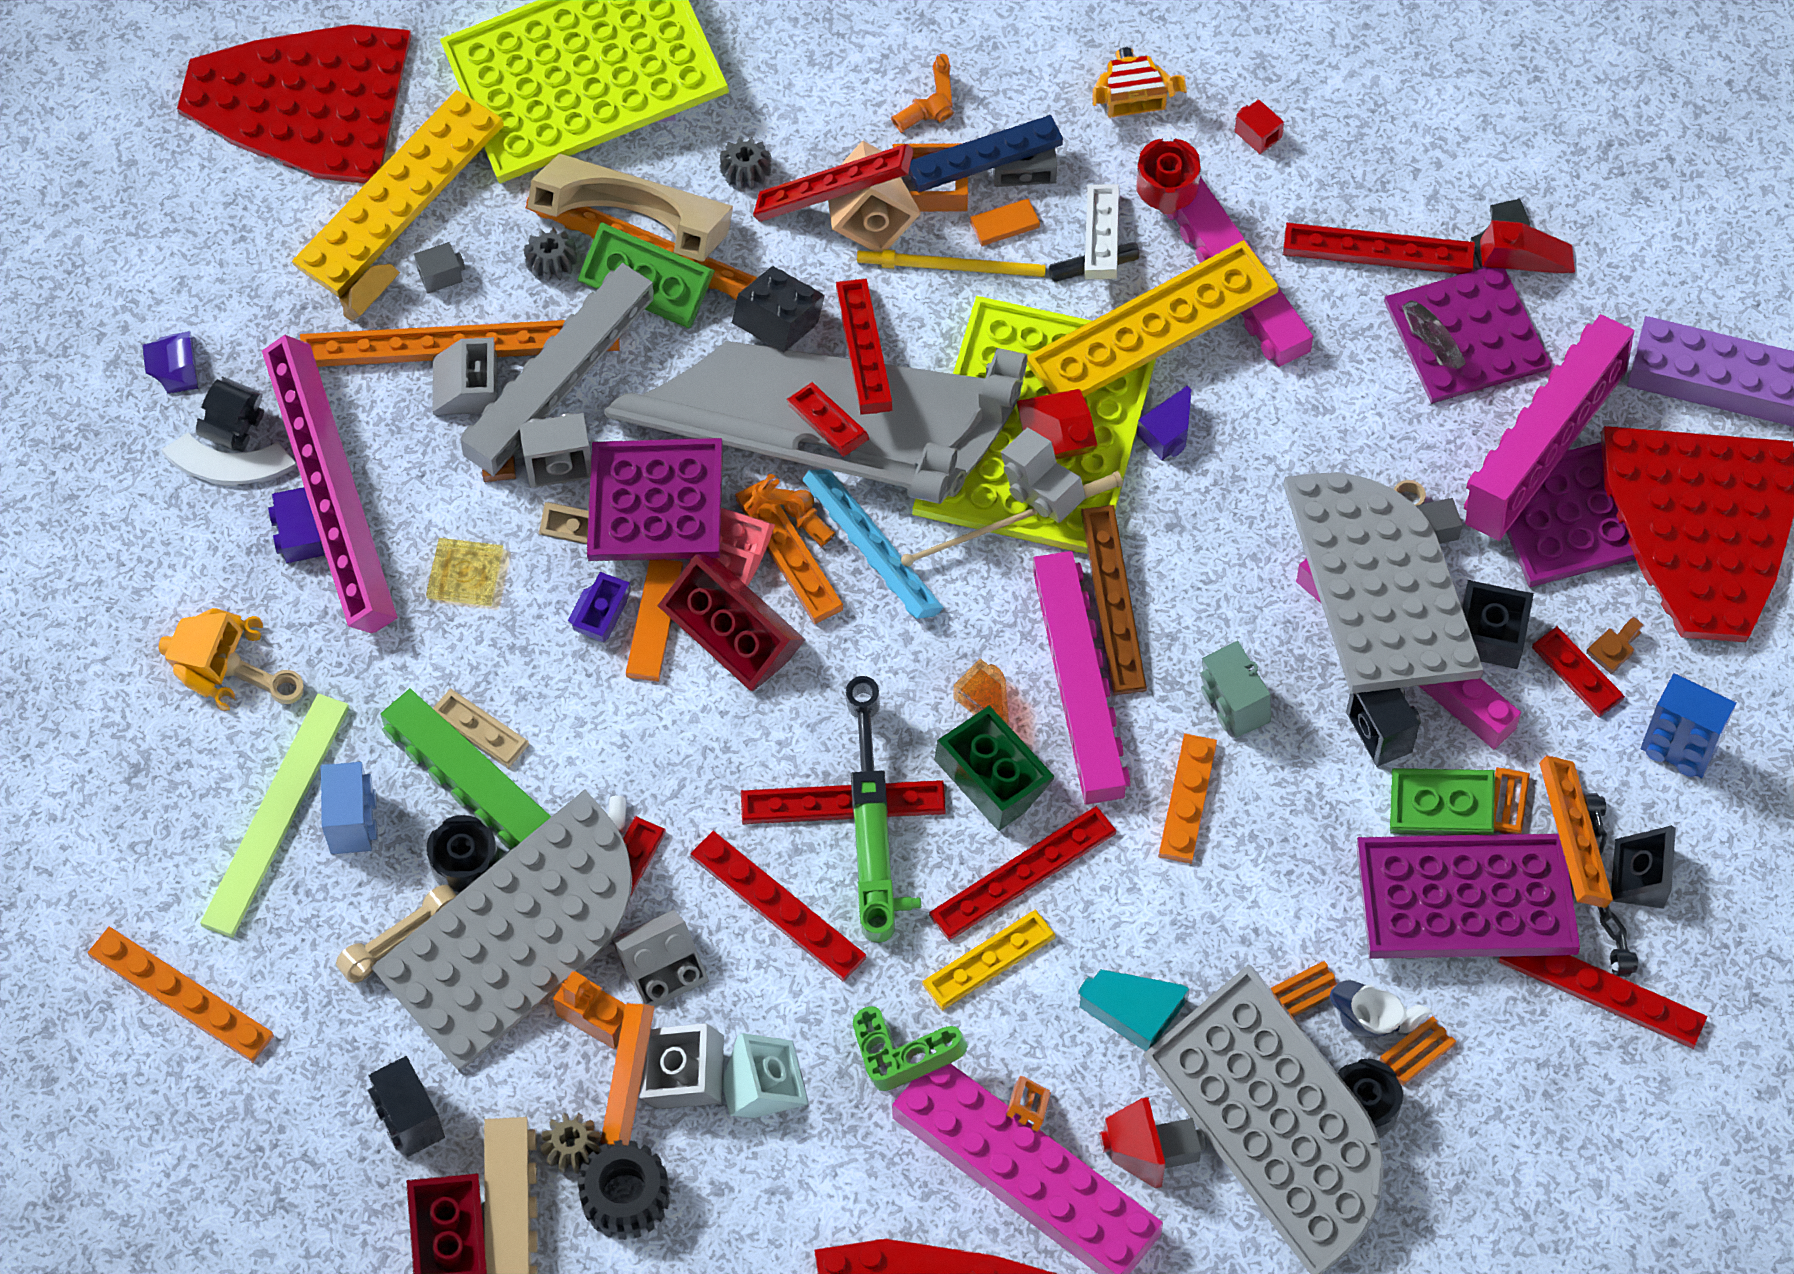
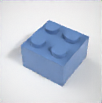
[321,762,378,854]

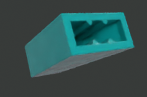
[1078,969,1189,1052]

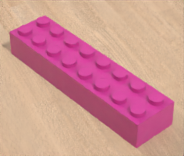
[1464,314,1635,541]
[892,1063,1163,1274]

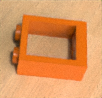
[892,143,968,212]

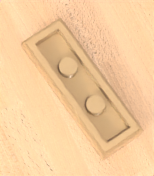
[433,688,529,769]

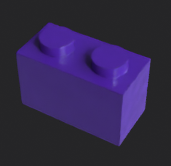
[268,487,325,564]

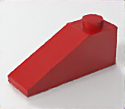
[1480,220,1575,273]

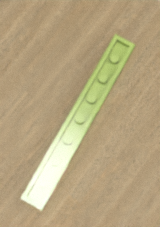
[200,693,349,938]

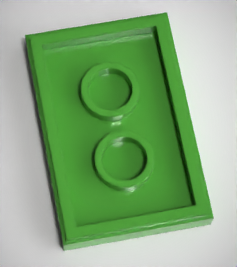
[1390,768,1495,836]

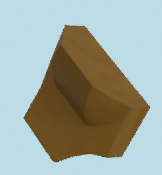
[339,264,400,321]

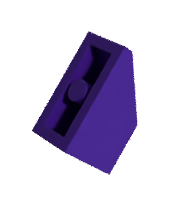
[1137,385,1192,461]

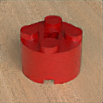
[1136,138,1201,215]

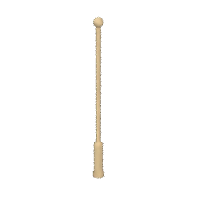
[901,471,1123,567]

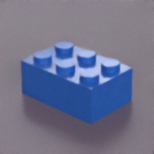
[1640,673,1737,778]

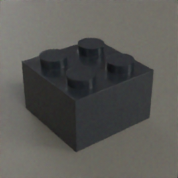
[732,266,825,353]
[1461,580,1534,669]
[1346,687,1421,767]
[367,1055,445,1157]

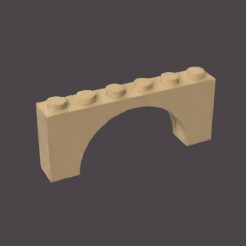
[527,154,733,262]

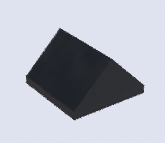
[1611,825,1676,909]

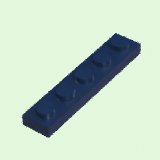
[908,115,1063,193]

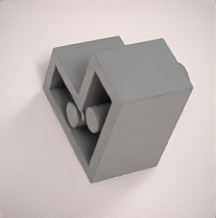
[1001,427,1086,523]

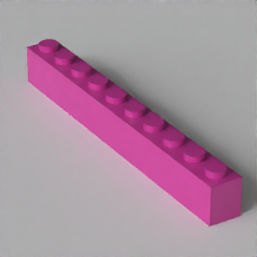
[262,335,398,633]

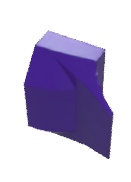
[142,331,199,394]
[568,572,631,643]

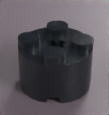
[196,376,264,452]
[426,815,499,894]
[1337,1058,1404,1138]

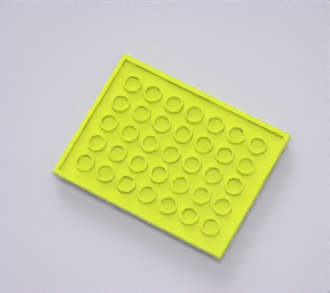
[440,0,729,184]
[912,296,1157,554]

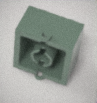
[1200,640,1271,738]

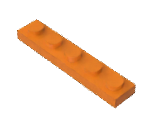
[735,480,843,625]
[1539,755,1613,908]

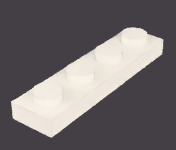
[1085,184,1119,279]

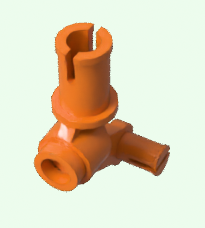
[891,53,954,133]
[744,474,836,548]

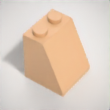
[828,140,920,252]

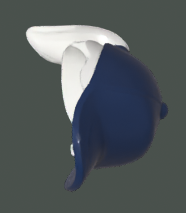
[1330,980,1431,1038]

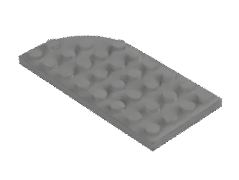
[1283,472,1483,694]
[371,789,632,1072]
[1142,964,1384,1274]

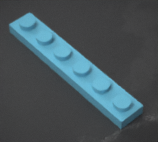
[802,469,944,619]

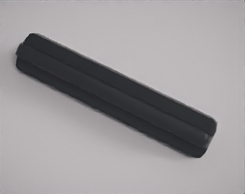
[1049,242,1140,282]

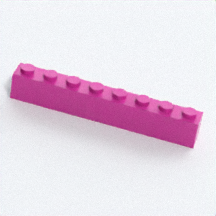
[1166,176,1314,367]
[1033,551,1130,805]
[1296,558,1522,750]

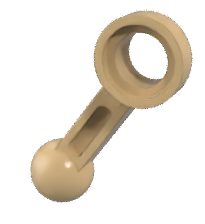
[218,652,304,704]

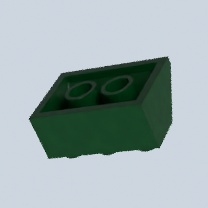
[934,705,1055,832]

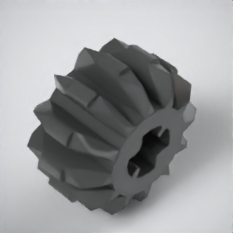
[719,137,772,190]
[523,227,577,282]

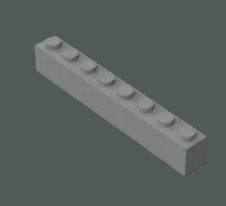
[461,263,654,476]

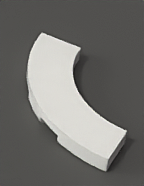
[161,432,297,486]

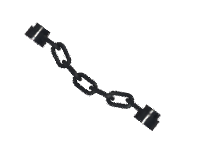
[1583,793,1638,977]

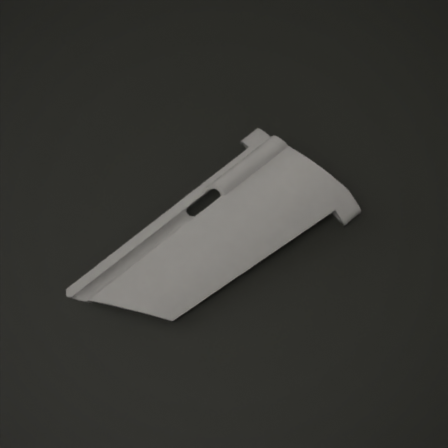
[604,341,1028,504]

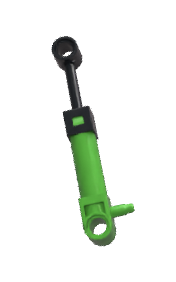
[845,676,922,943]

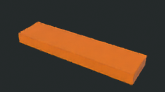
[626,559,683,682]
[600,1003,655,1146]

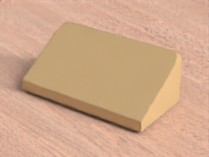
[539,502,589,544]

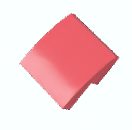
[690,507,775,586]

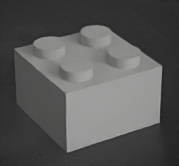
[519,413,591,488]
[639,1023,724,1109]

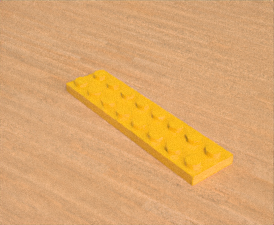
[292,89,504,298]
[1027,240,1278,397]

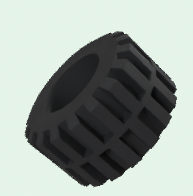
[578,1140,670,1240]

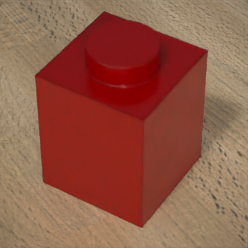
[1234,99,1284,154]

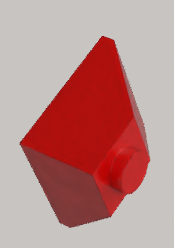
[1016,389,1098,459]
[1099,1097,1165,1188]

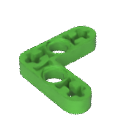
[853,1006,968,1091]

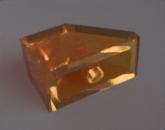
[953,658,1009,726]

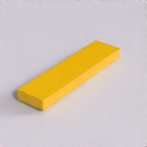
[922,909,1056,1011]

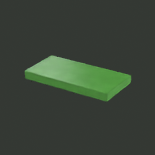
[577,222,715,329]

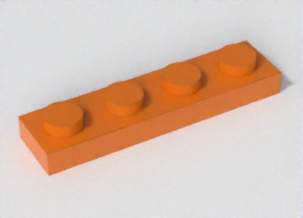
[1158,733,1217,864]

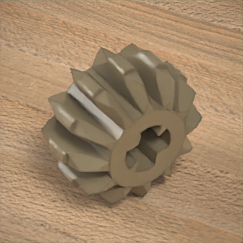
[541,1112,601,1174]

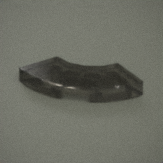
[1402,300,1466,369]

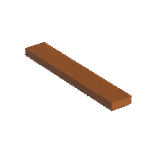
[1081,505,1147,696]

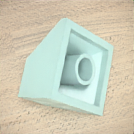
[722,1033,808,1118]

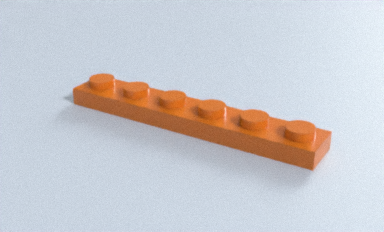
[87,926,274,1063]

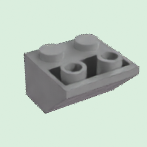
[432,337,498,415]
[612,909,709,1007]

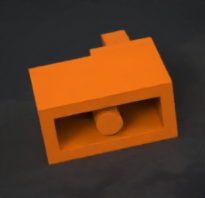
[553,971,626,1050]

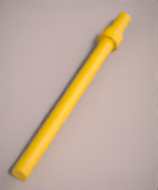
[857,249,1046,277]

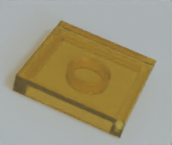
[426,538,504,606]

